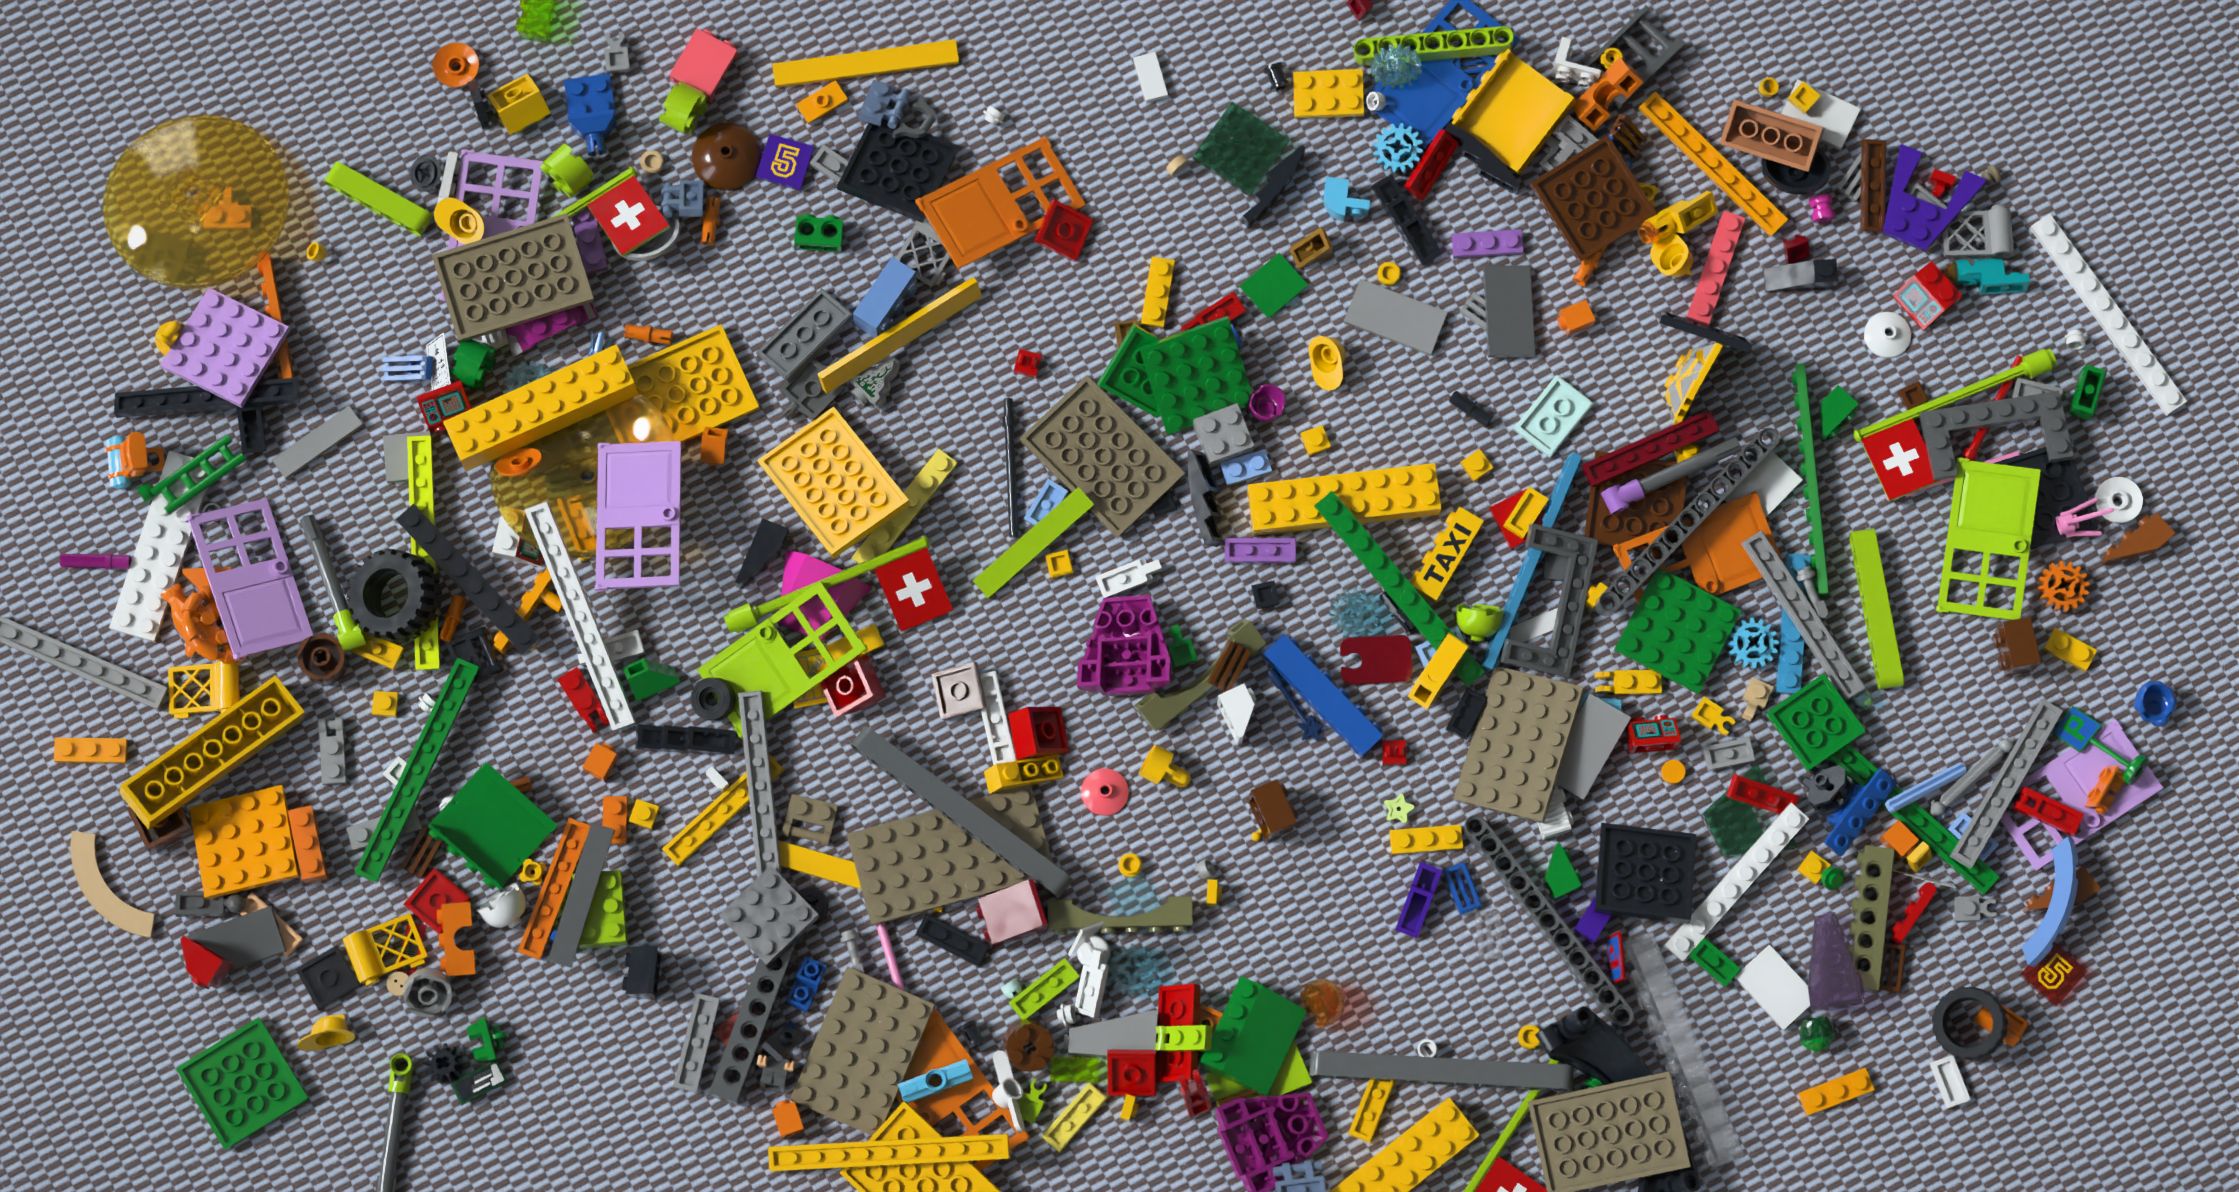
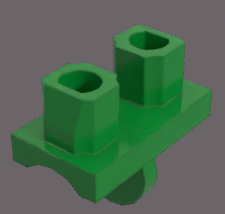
[466,1017,509,1063]

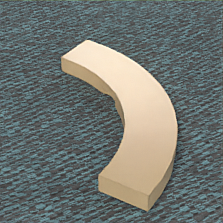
[70,831,156,938]

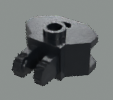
[1798,765,1854,816]

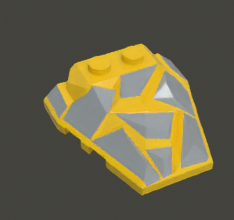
[1664,342,1724,425]

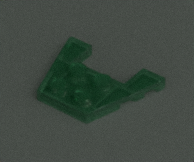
[1702,764,1798,857]

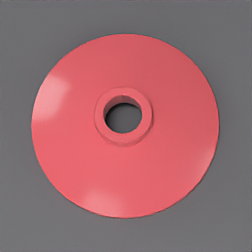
[1081,768,1129,816]

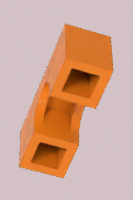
[1572,57,1643,132]
[288,805,329,884]
[437,902,476,977]

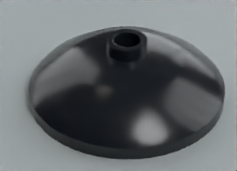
[1761,148,1831,195]

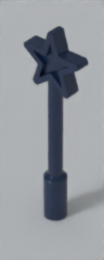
[1266,668,1324,741]

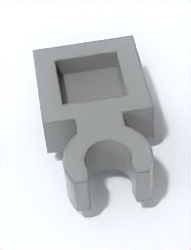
[604,32,630,74]
[1954,896,1997,922]

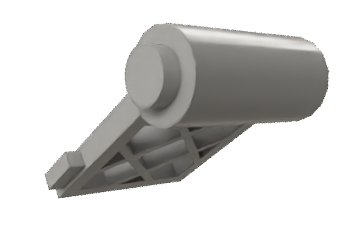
[1942,205,2014,259]
[895,217,951,288]

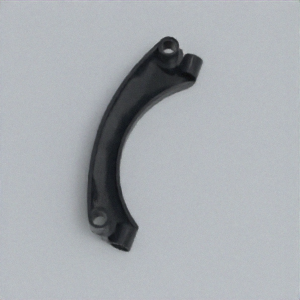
[1535,1006,1701,1192]

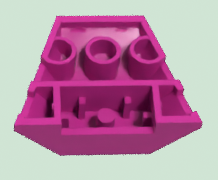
[778,550,872,641]

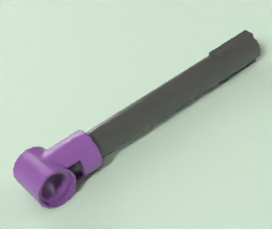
[1601,437,1741,515]

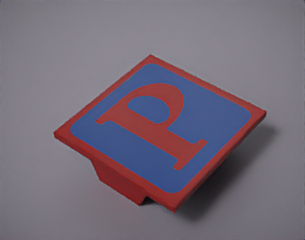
[1606,931,1632,985]

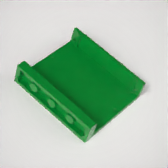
[428,762,558,890]

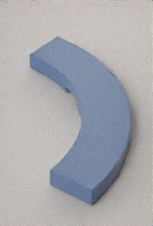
[2021,836,2078,967]

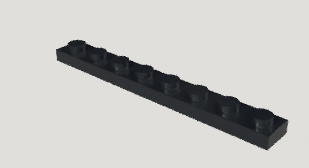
[114,377,300,418]
[396,504,541,655]

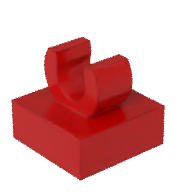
[1928,168,1956,198]
[1014,349,1042,379]
[1382,740,1407,766]

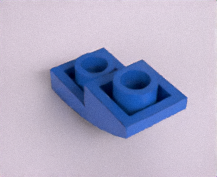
[785,956,827,1013]

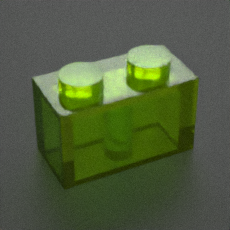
[515,0,556,44]

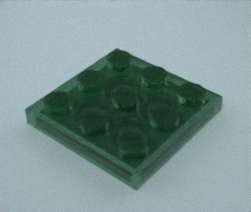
[1192,101,1289,197]

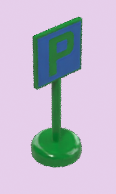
[2051,706,2149,786]

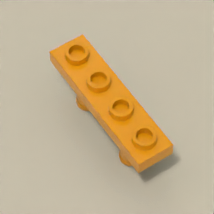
[494,568,563,655]

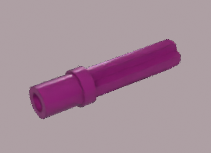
[59,553,132,570]

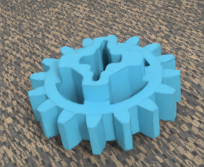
[1373,123,1424,174]
[1726,618,1779,670]

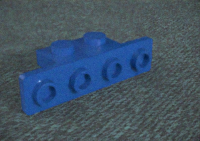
[1824,769,1897,856]

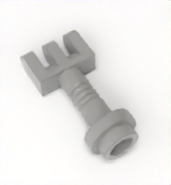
[1796,566,1828,618]
[840,929,865,974]

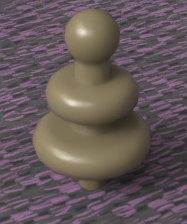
[1981,165,2003,185]

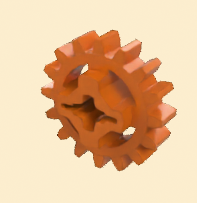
[2037,560,2090,613]

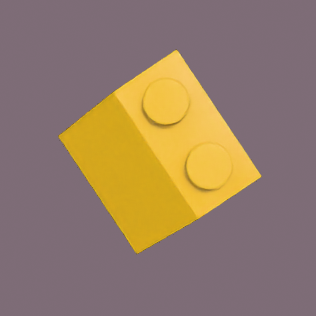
[487,73,551,135]

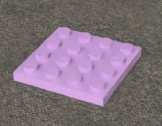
[160,288,290,408]

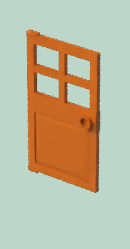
[915,136,1086,270]
[1613,491,1783,604]
[896,1010,1030,1172]

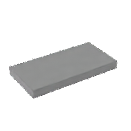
[1343,279,1447,356]
[1556,693,1631,800]

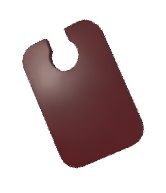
[1340,634,1412,685]

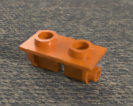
[2084,765,2124,815]

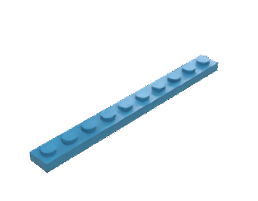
[1480,452,1582,672]

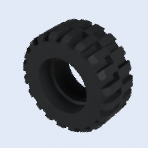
[347,549,442,642]

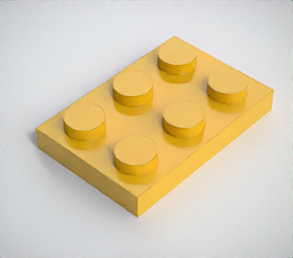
[1293,69,1364,119]

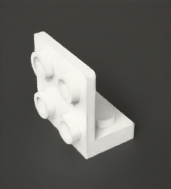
[1551,37,1601,89]

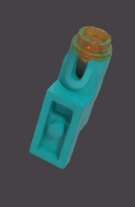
[1945,257,2030,295]

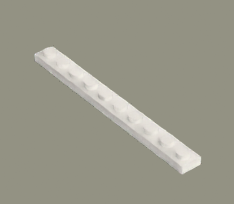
[2030,214,2187,416]
[525,501,636,730]

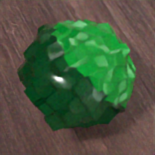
[1799,1016,1837,1053]

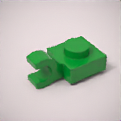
[1167,624,1197,668]

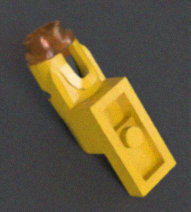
[1638,191,1719,244]

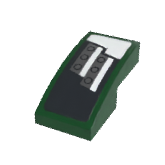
[451,1060,508,1106]

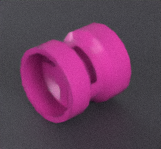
[1809,194,1836,223]

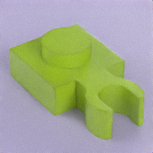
[1018,1079,1047,1124]

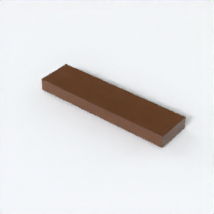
[1860,139,1886,233]

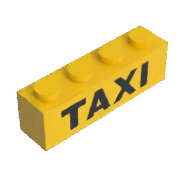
[1410,506,1484,605]

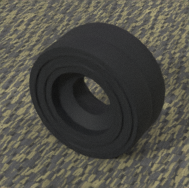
[690,678,736,720]

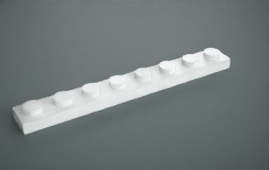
[1664,803,1809,961]

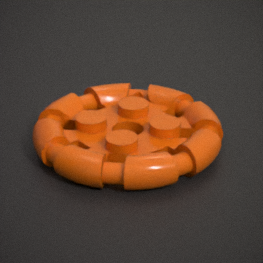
[181,585,247,664]

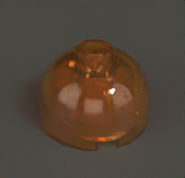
[1300,978,1345,1028]

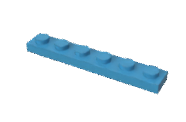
[1775,553,1811,695]

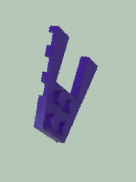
[1883,144,1987,252]

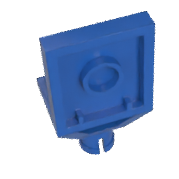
[564,73,617,156]

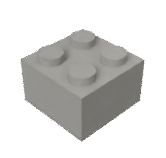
[1193,403,1254,468]

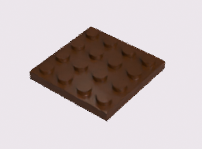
[1529,135,1657,263]
[1584,451,1688,557]

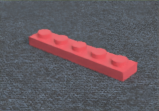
[1686,210,1745,326]

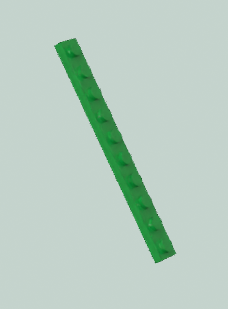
[1792,363,1830,598]
[1314,491,1485,687]
[354,657,480,884]
[1827,744,2000,895]

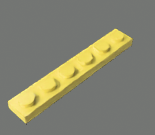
[851,449,957,573]

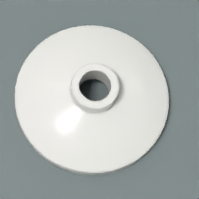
[1864,312,1911,358]
[2095,477,2143,523]

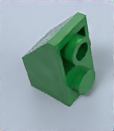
[1819,385,1859,442]
[622,658,680,701]
[1543,843,1583,901]

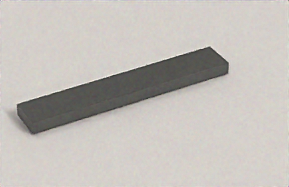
[548,823,615,968]

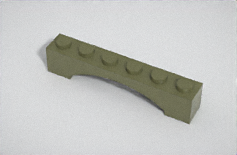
[1134,618,1266,731]
[1048,896,1193,935]

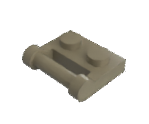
[782,794,838,846]

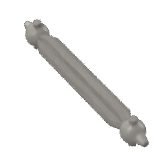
[1929,736,2015,817]

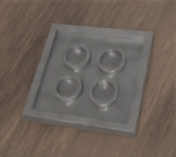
[719,865,820,967]

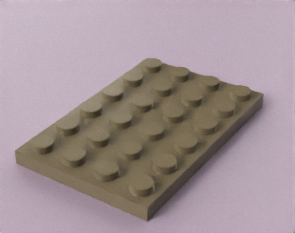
[432,213,594,343]
[1019,375,1185,539]
[1453,666,1586,823]
[790,966,936,1136]
[1528,1071,1691,1192]

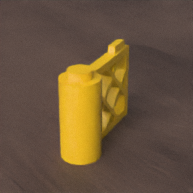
[168,661,240,719]
[342,913,428,986]

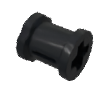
[1263,62,1290,92]
[957,1019,987,1051]

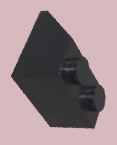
[622,946,662,1000]

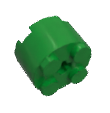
[449,339,497,391]

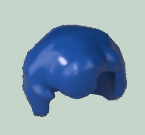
[2134,680,2178,727]

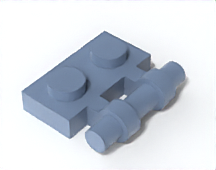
[858,79,911,129]
[661,180,704,218]
[1273,1160,1326,1192]

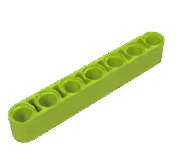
[1354,26,1513,66]
[1849,528,1904,690]

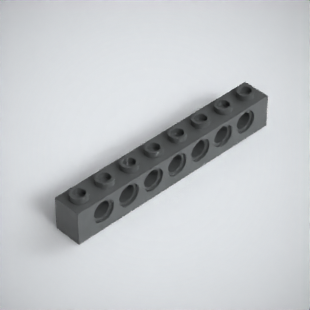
[709,930,807,1106]

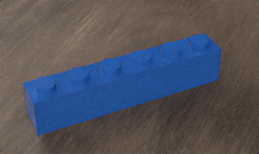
[1263,634,1384,759]

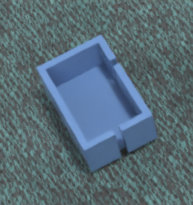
[853,257,918,338]

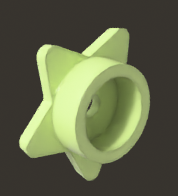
[1384,793,1415,824]

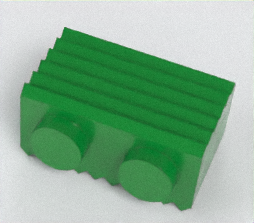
[2068,365,2107,420]

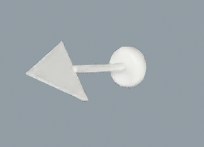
[1068,921,1111,965]

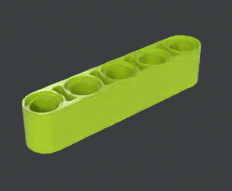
[324,162,434,237]

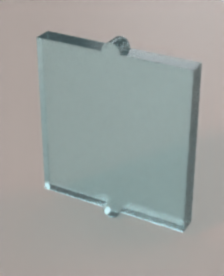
[1104,871,1159,917]

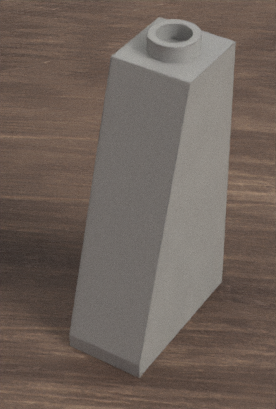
[1063,1010,1158,1058]

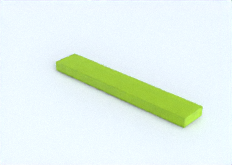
[972,487,1094,598]

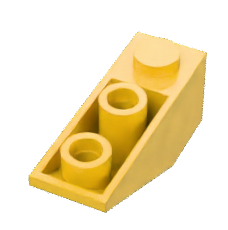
[1408,633,1469,709]
[984,755,1064,794]

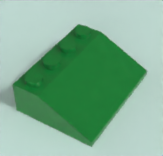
[1200,976,1307,1096]

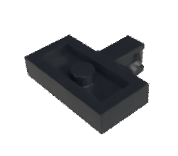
[467,80,496,129]

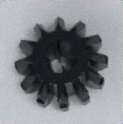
[423,1043,465,1085]

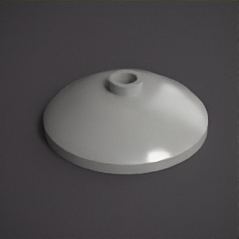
[611,206,680,261]

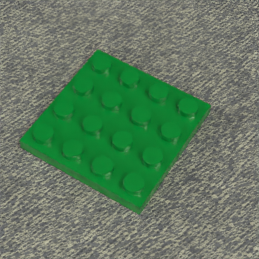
[1139,316,1255,435]
[1613,567,1742,695]
[176,1017,309,1151]

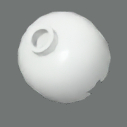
[477,883,526,928]

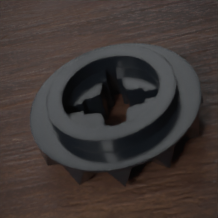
[410,155,444,192]
[797,888,829,926]

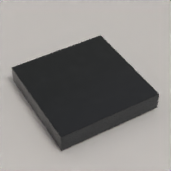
[295,945,361,1011]

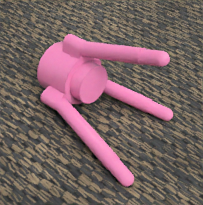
[2056,497,2114,538]

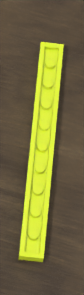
[407,435,440,671]

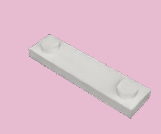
[980,671,1017,765]

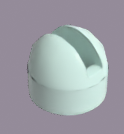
[1000,978,1022,999]

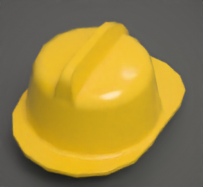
[434,198,485,245]
[1650,233,1694,277]
[1308,336,1346,391]
[297,1014,355,1052]

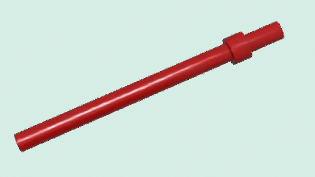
[1962,356,2022,461]

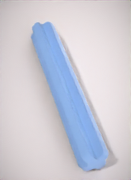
[1885,762,1967,813]

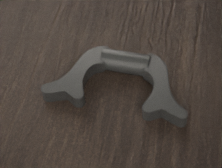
[893,95,936,138]

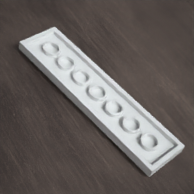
[109,451,215,643]

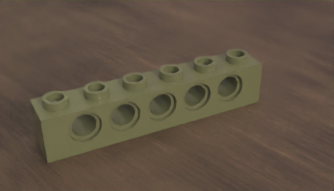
[1844,845,1894,993]

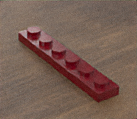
[1581,410,1719,488]

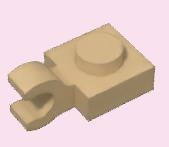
[1741,677,1773,721]

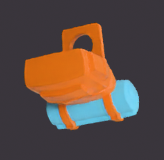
[105,432,165,490]

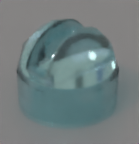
[1852,690,1873,710]

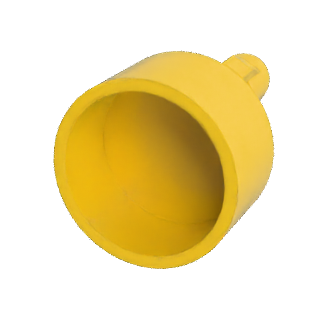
[155,321,185,357]
[1139,744,1191,787]

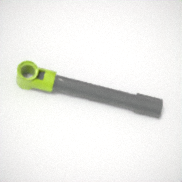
[300,515,367,652]
[375,1054,415,1192]

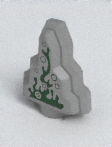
[848,357,901,410]

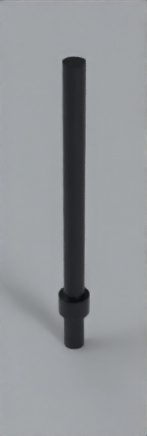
[1002,398,1019,538]

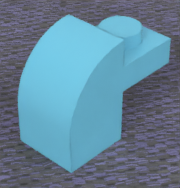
[1323,177,1370,222]

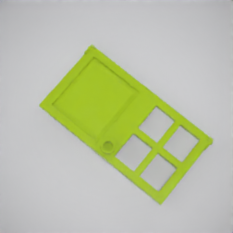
[1936,457,2041,620]
[697,581,868,739]

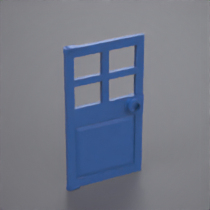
[1364,0,1520,151]

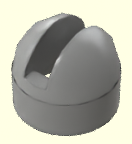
[1195,859,1215,879]

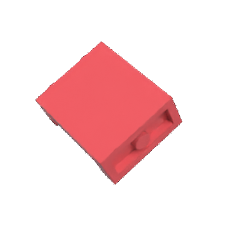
[669,29,738,103]

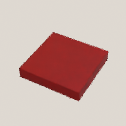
[1034,199,1094,262]
[1489,489,1545,550]
[403,868,471,934]
[1107,1049,1156,1096]

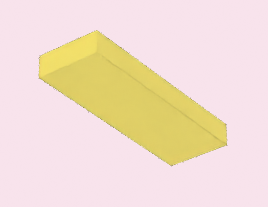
[1041,1082,1107,1153]

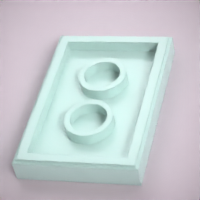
[1513,375,1594,458]

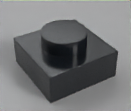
[1251,580,1280,610]

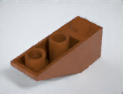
[2100,512,2176,565]
[2022,866,2101,913]

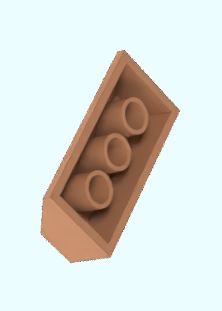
[1720,100,1825,172]

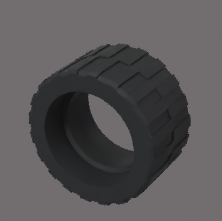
[1932,986,2008,1060]

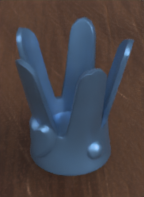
[588,331,615,356]

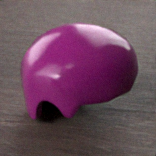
[1249,384,1286,422]

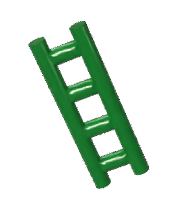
[150,435,246,515]

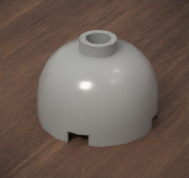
[403,968,452,1017]

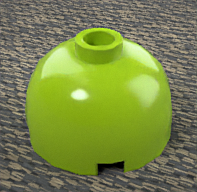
[1456,603,1504,641]

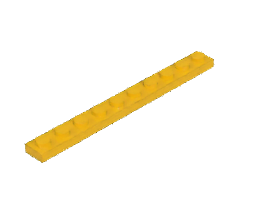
[768,1134,1010,1171]

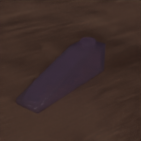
[1808,912,1866,1011]

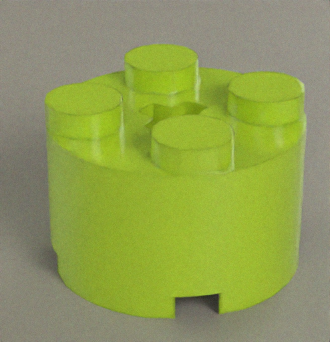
[659,80,708,135]
[539,144,595,199]

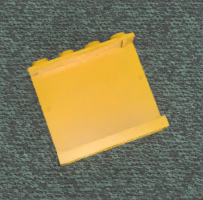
[1452,49,1577,175]

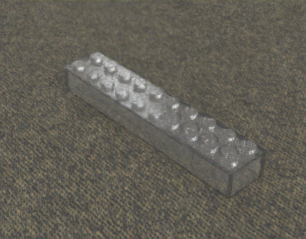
[1623,931,1745,1171]

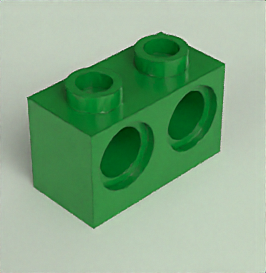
[794,214,844,253]

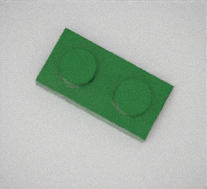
[1688,938,1741,988]

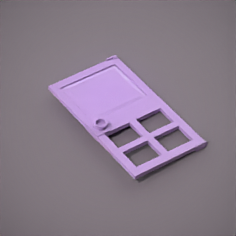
[439,149,543,302]
[595,441,681,591]
[186,498,313,660]
[2000,719,2163,871]

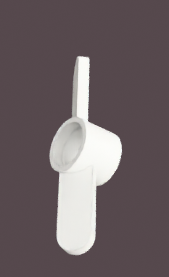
[992,1051,1025,1133]

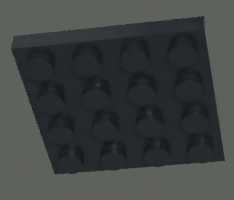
[837,119,959,223]
[1993,447,2098,557]
[1594,823,1696,924]

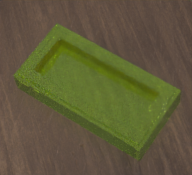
[1050,1057,1099,1083]

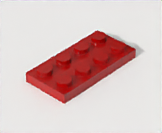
[1156,984,1201,1083]

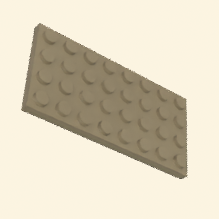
[846,784,1053,926]

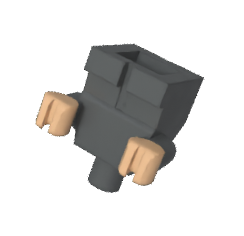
[757,1055,795,1093]

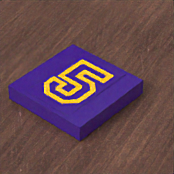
[756,133,814,191]

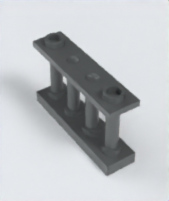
[1580,5,1686,111]

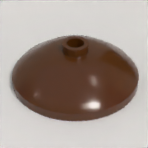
[692,123,762,191]

